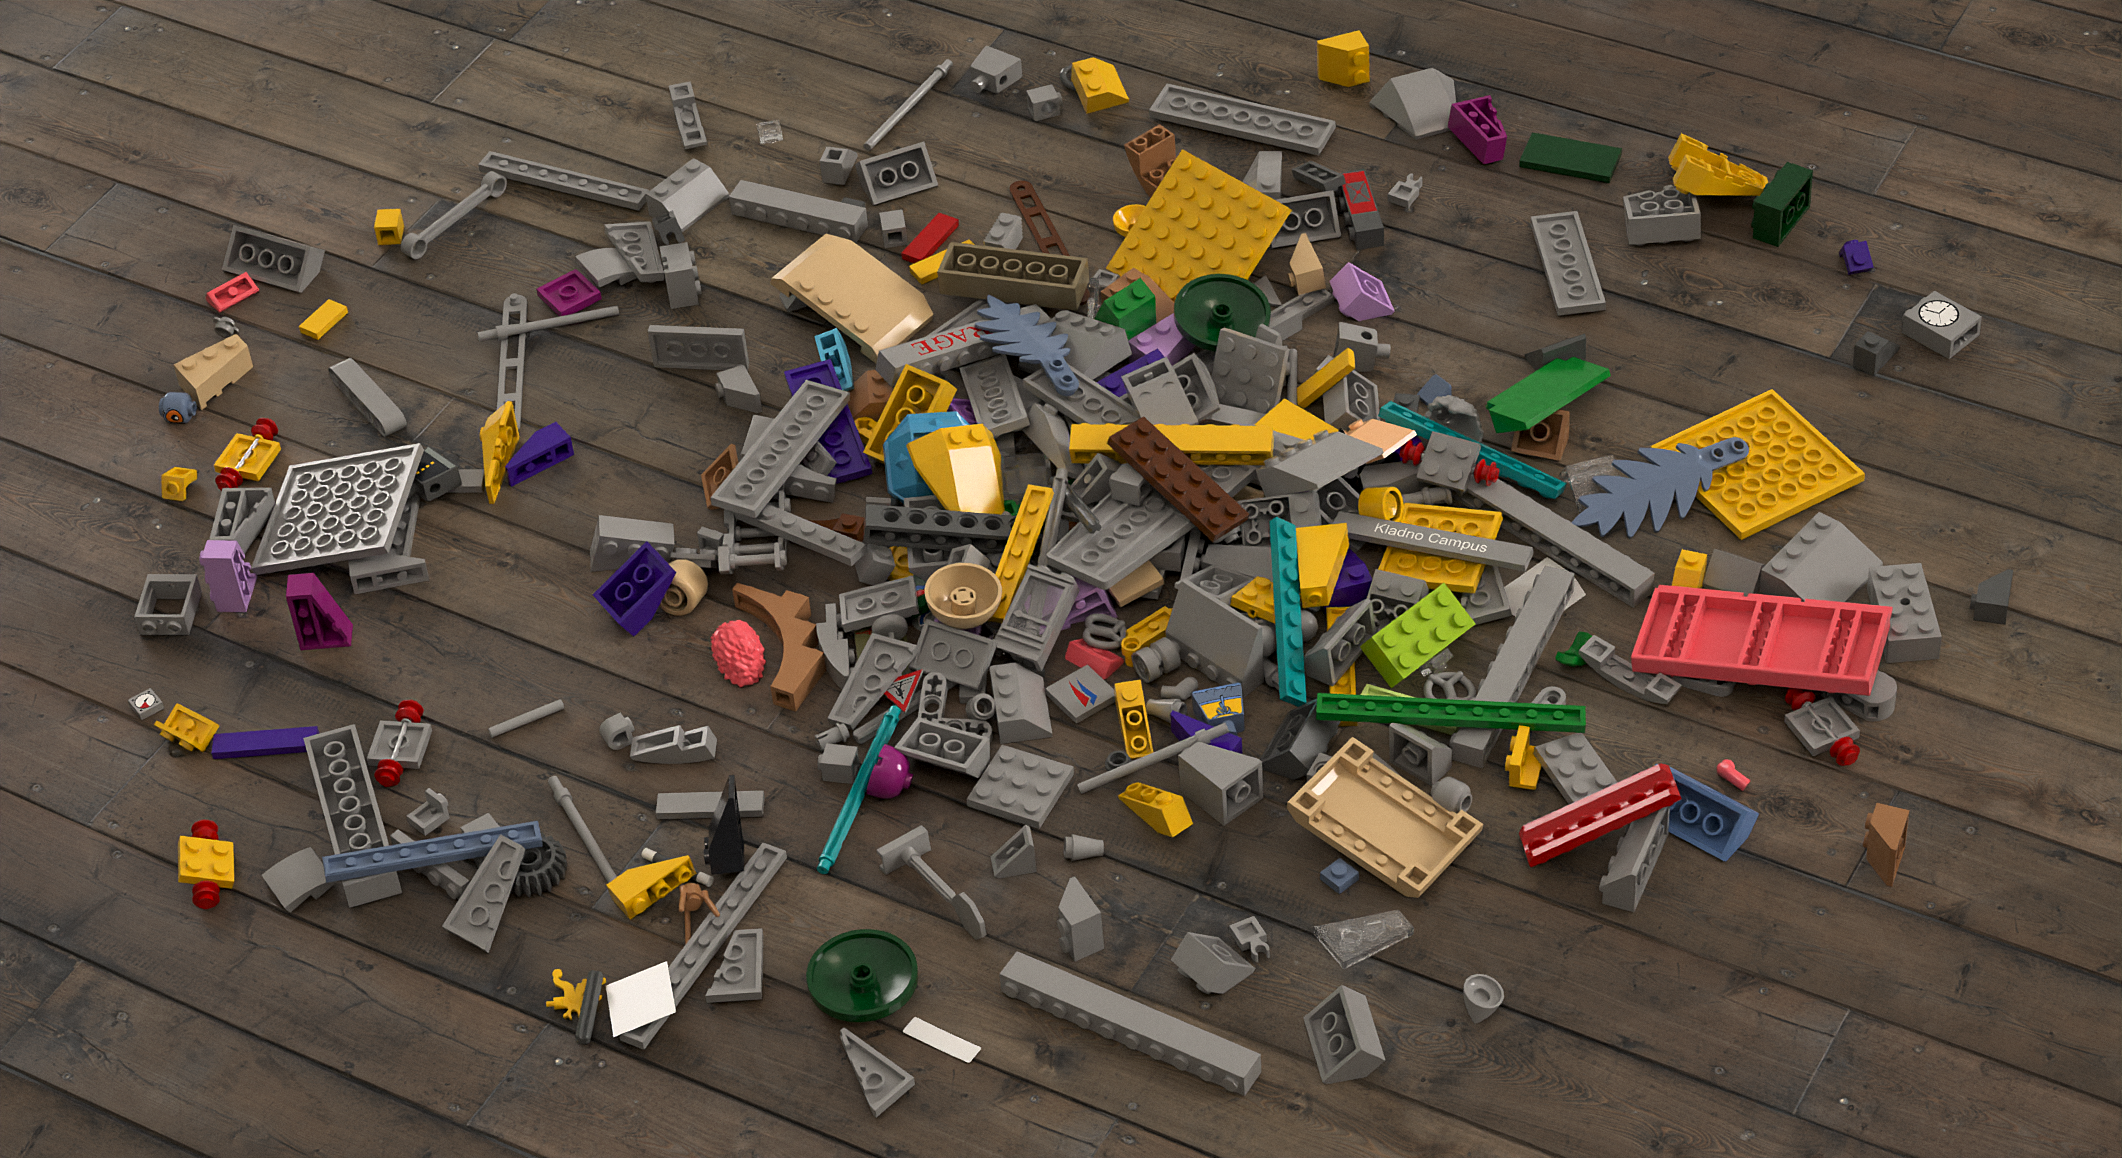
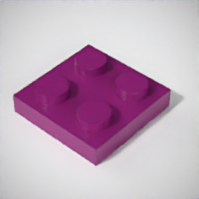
[536,269,602,317]

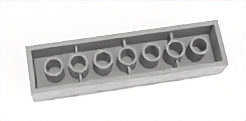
[303,724,402,908]

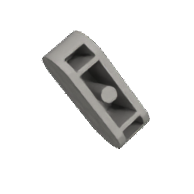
[1820,670,1897,722]

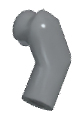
[1161,677,1198,700]

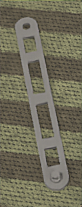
[497,293,527,430]

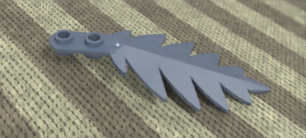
[974,295,1079,396]
[1571,437,1749,539]

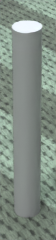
[488,699,564,738]

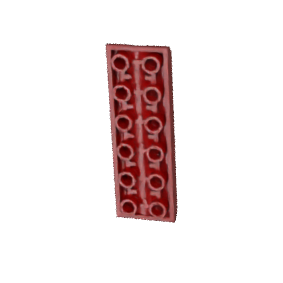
[1519,764,1682,867]

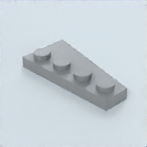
[605,222,664,283]
[442,834,525,953]

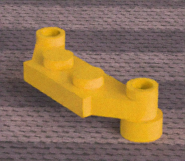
[1121,606,1173,667]

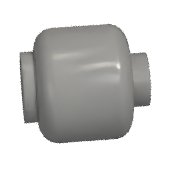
[1431,777,1473,814]

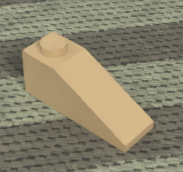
[1287,233,1326,295]

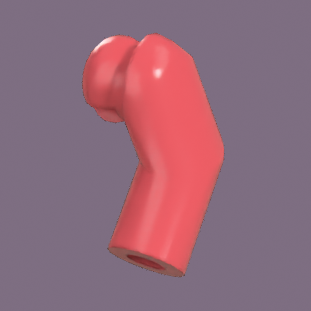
[1717,759,1750,791]

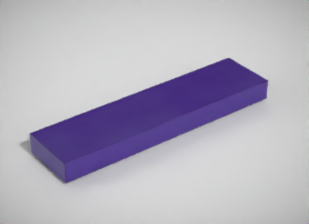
[211,726,319,759]

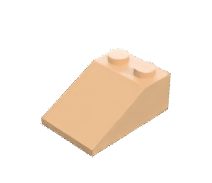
[1344,419,1417,464]

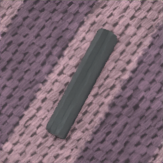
[575,970,603,1045]

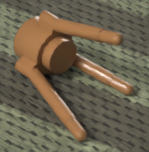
[679,883,720,945]

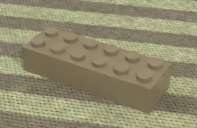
[937,242,1090,311]

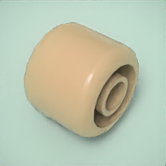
[659,559,708,616]

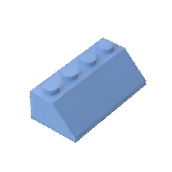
[1655,764,1759,861]

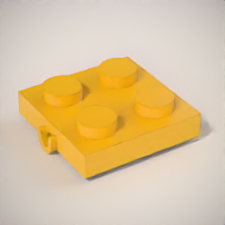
[1230,576,1302,624]

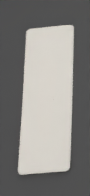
[903,1017,981,1063]

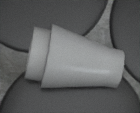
[1146,699,1187,723]
[1063,834,1104,861]

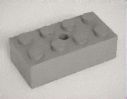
[1867,563,1942,663]

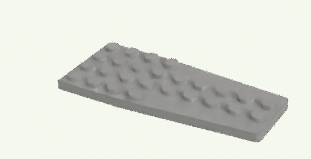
[1047,465,1257,590]

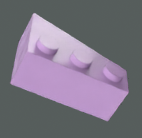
[200,540,257,612]

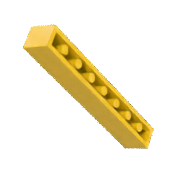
[1069,423,1274,465]

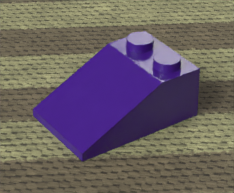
[593,541,677,637]
[1321,548,1372,614]

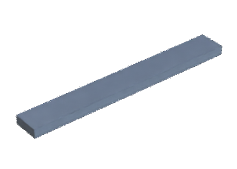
[322,821,543,883]

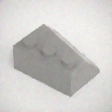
[1623,185,1701,245]

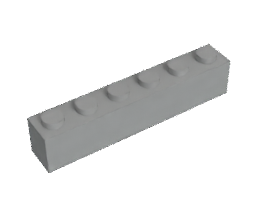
[729,180,868,243]

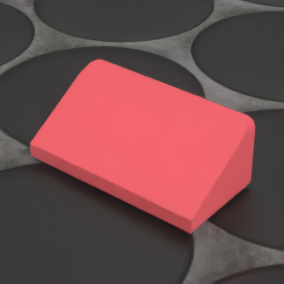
[206,272,259,313]
[1065,638,1124,680]

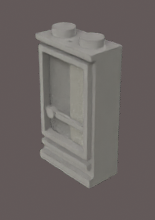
[993,564,1080,671]

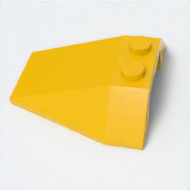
[906,424,1005,515]

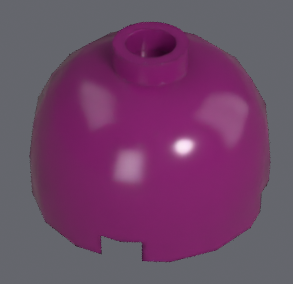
[867,744,914,799]

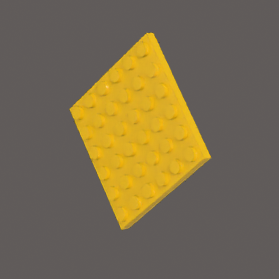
[1106,149,1292,303]
[1651,389,1865,540]

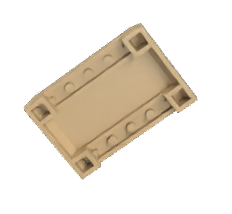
[1287,737,1483,898]

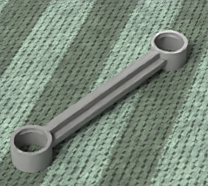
[401,171,507,259]

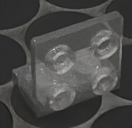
[1559,454,1620,514]

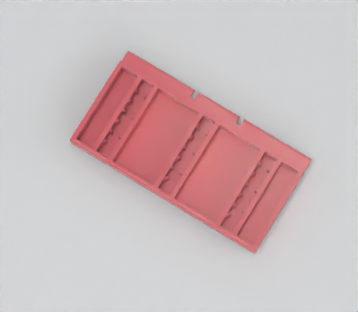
[1631,585,1893,696]

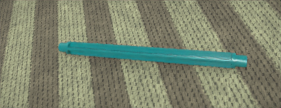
[817,706,901,874]

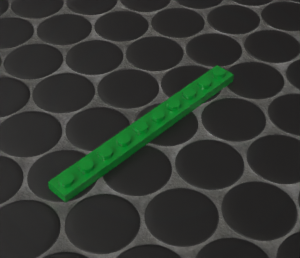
[1316,693,1586,733]

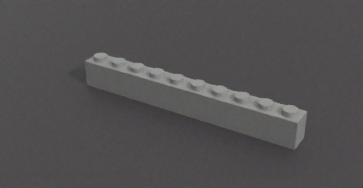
[1450,474,1655,608]
[1449,565,1574,769]
[999,951,1262,1096]

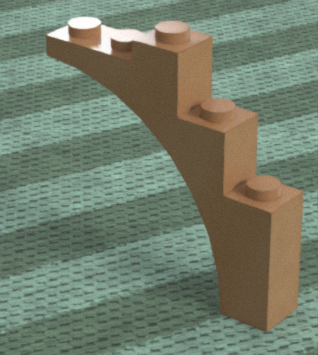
[732,583,826,712]

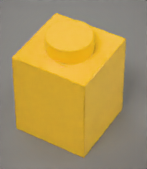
[374,209,404,245]

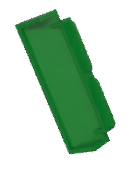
[1485,357,1611,434]

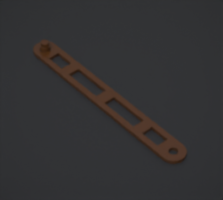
[1010,181,1090,305]

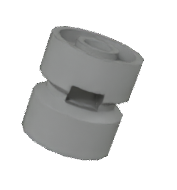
[1132,637,1181,683]

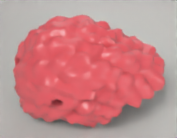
[711,620,766,688]

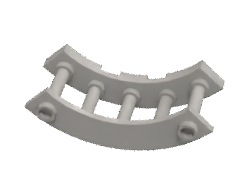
[718,491,791,575]

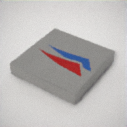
[1045,664,1115,724]

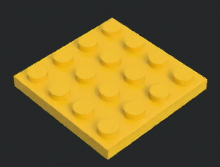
[1378,503,1503,593]

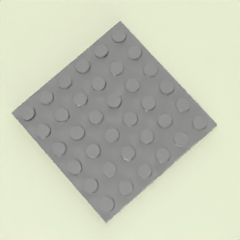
[251,443,424,575]

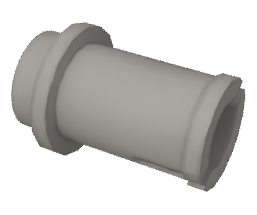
[814,723,850,751]

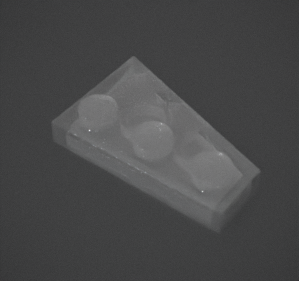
[1313,910,1414,969]

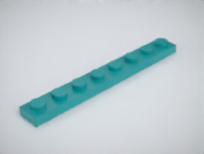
[1378,401,1567,499]
[1269,517,1307,707]

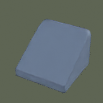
[1417,374,1451,406]

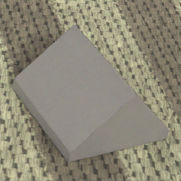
[1702,549,1765,597]

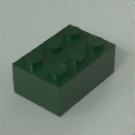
[1751,162,1813,247]

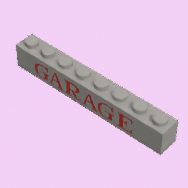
[875,304,1051,387]

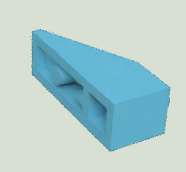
[814,328,854,391]

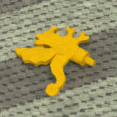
[546,969,606,1020]

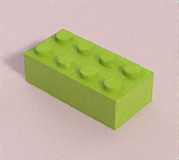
[1360,583,1476,688]

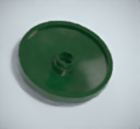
[1173,274,1271,352]
[806,929,918,1022]

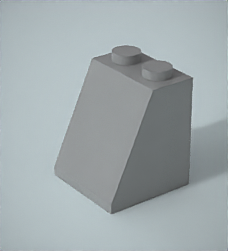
[1178,742,1264,826]

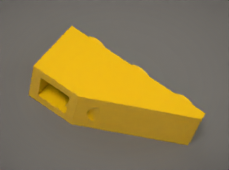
[1114,680,1153,760]
[1118,782,1193,838]
[606,855,696,920]

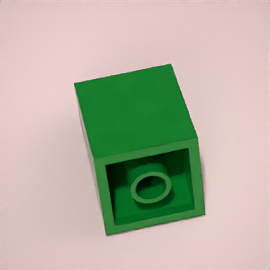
[1094,278,1156,363]

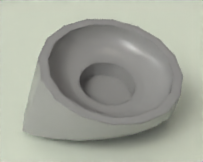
[1463,974,1504,1024]

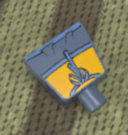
[1192,682,1245,736]

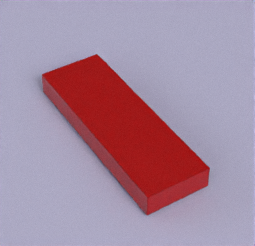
[901,213,959,264]

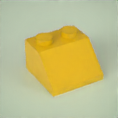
[1317,30,1370,87]
[1071,57,1129,114]

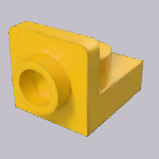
[161,467,197,501]

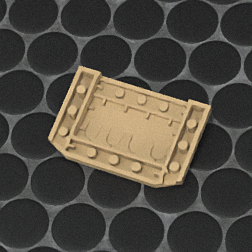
[771,234,933,363]

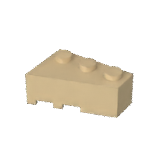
[174,334,253,410]

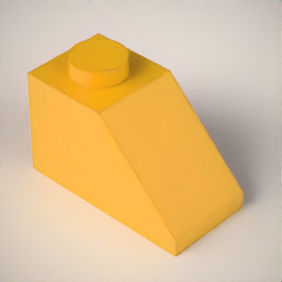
[1672,549,1707,589]

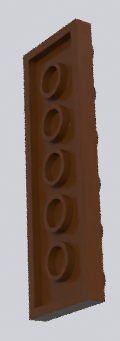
[1107,417,1250,542]

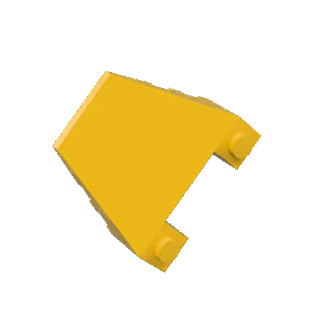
[1668,133,1768,196]

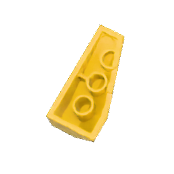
[480,401,520,504]

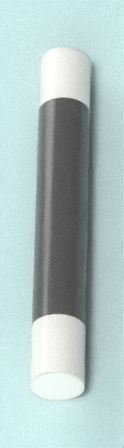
[641,848,714,887]

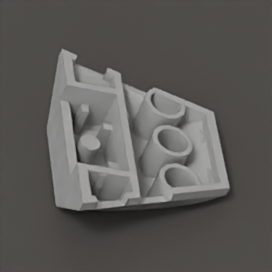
[1369,68,1456,140]

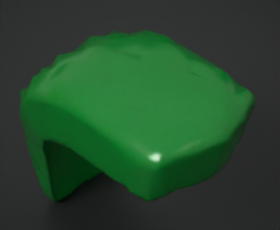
[1555,631,1592,667]

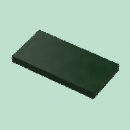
[1519,132,1622,183]

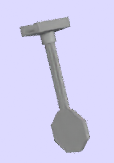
[876,825,987,940]

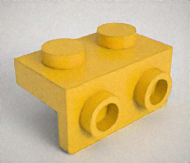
[154,703,219,753]
[1505,725,1542,790]

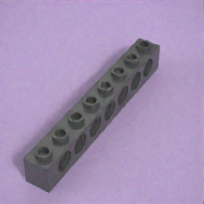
[863,504,1069,557]

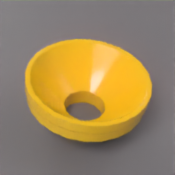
[1113,204,1145,237]

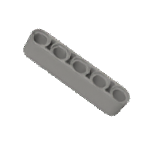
[328,358,407,437]

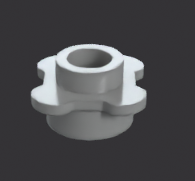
[213,317,239,338]

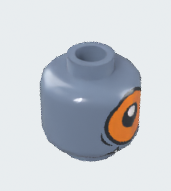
[159,392,197,423]

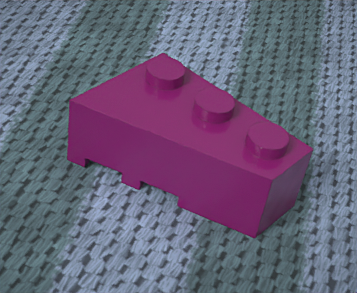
[1448,95,1507,164]

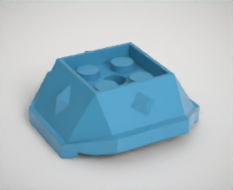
[883,411,970,504]

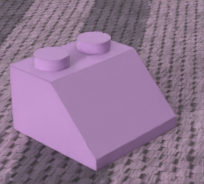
[1329,262,1395,321]

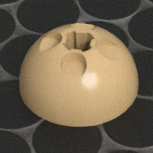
[925,563,1002,629]

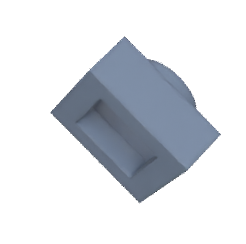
[1320,858,1359,894]

